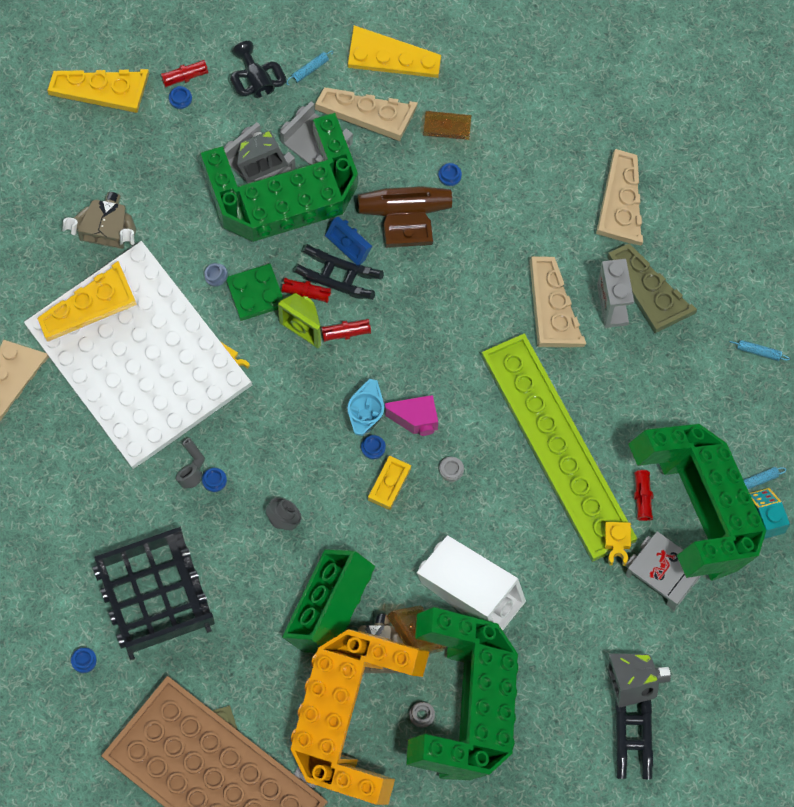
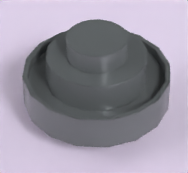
[266,498,302,530]

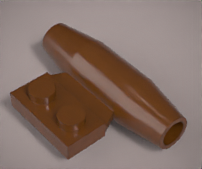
[357,186,452,248]

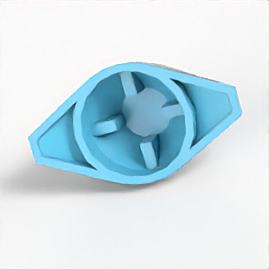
[347,379,384,436]

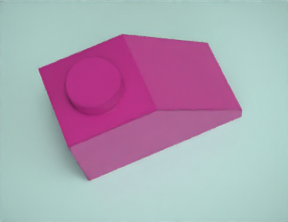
[385,395,438,436]

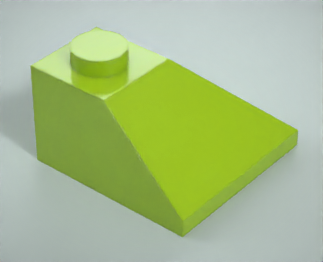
[278,293,321,348]

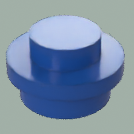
[169,86,192,109]
[439,163,462,186]
[361,435,386,459]
[202,468,227,492]
[71,648,97,673]

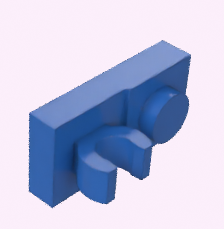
[325,216,372,265]

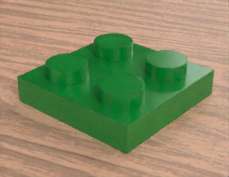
[226,263,284,321]

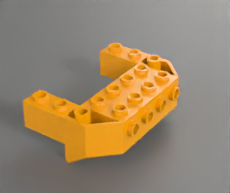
[291,629,430,805]

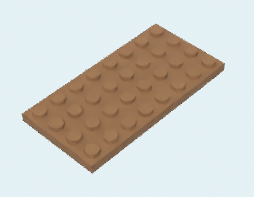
[101,676,328,807]

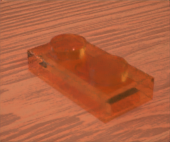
[423,111,472,140]

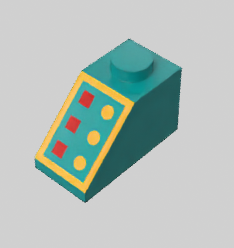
[750,488,790,539]

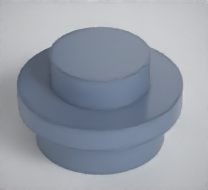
[205,263,228,287]

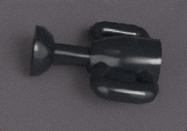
[230,41,286,98]

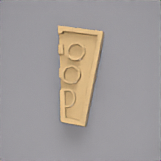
[315,87,418,141]
[596,149,643,246]
[530,256,586,347]
[0,340,49,421]

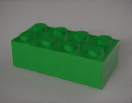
[282,550,375,653]

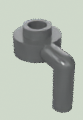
[176,438,205,488]

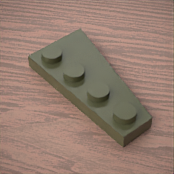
[608,243,697,333]

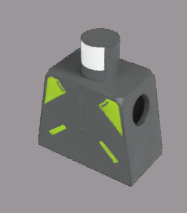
[237,131,288,183]
[608,654,671,707]

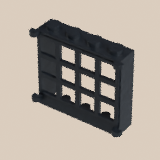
[92,527,215,661]

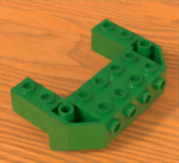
[200,113,358,242]
[628,424,766,581]
[406,607,519,781]

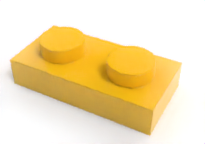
[368,456,412,510]

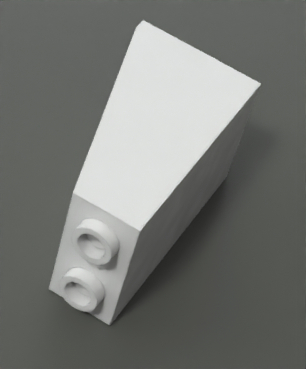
[417,535,526,630]

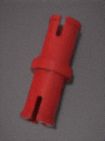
[160,60,209,88]
[282,278,332,303]
[321,319,371,342]
[634,470,654,521]

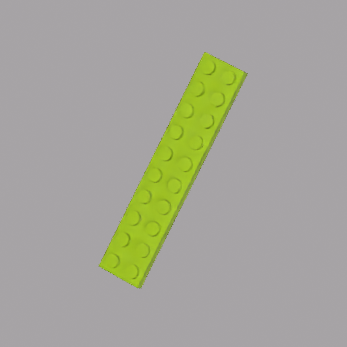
[481,333,637,562]

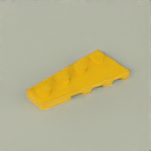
[348,25,441,78]
[47,69,149,113]
[37,261,137,342]

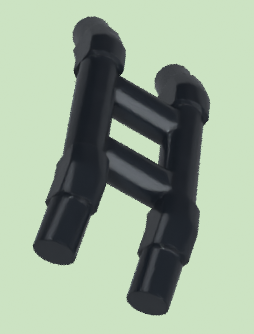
[293,244,384,300]
[615,697,653,779]

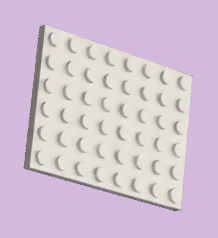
[24,241,252,469]

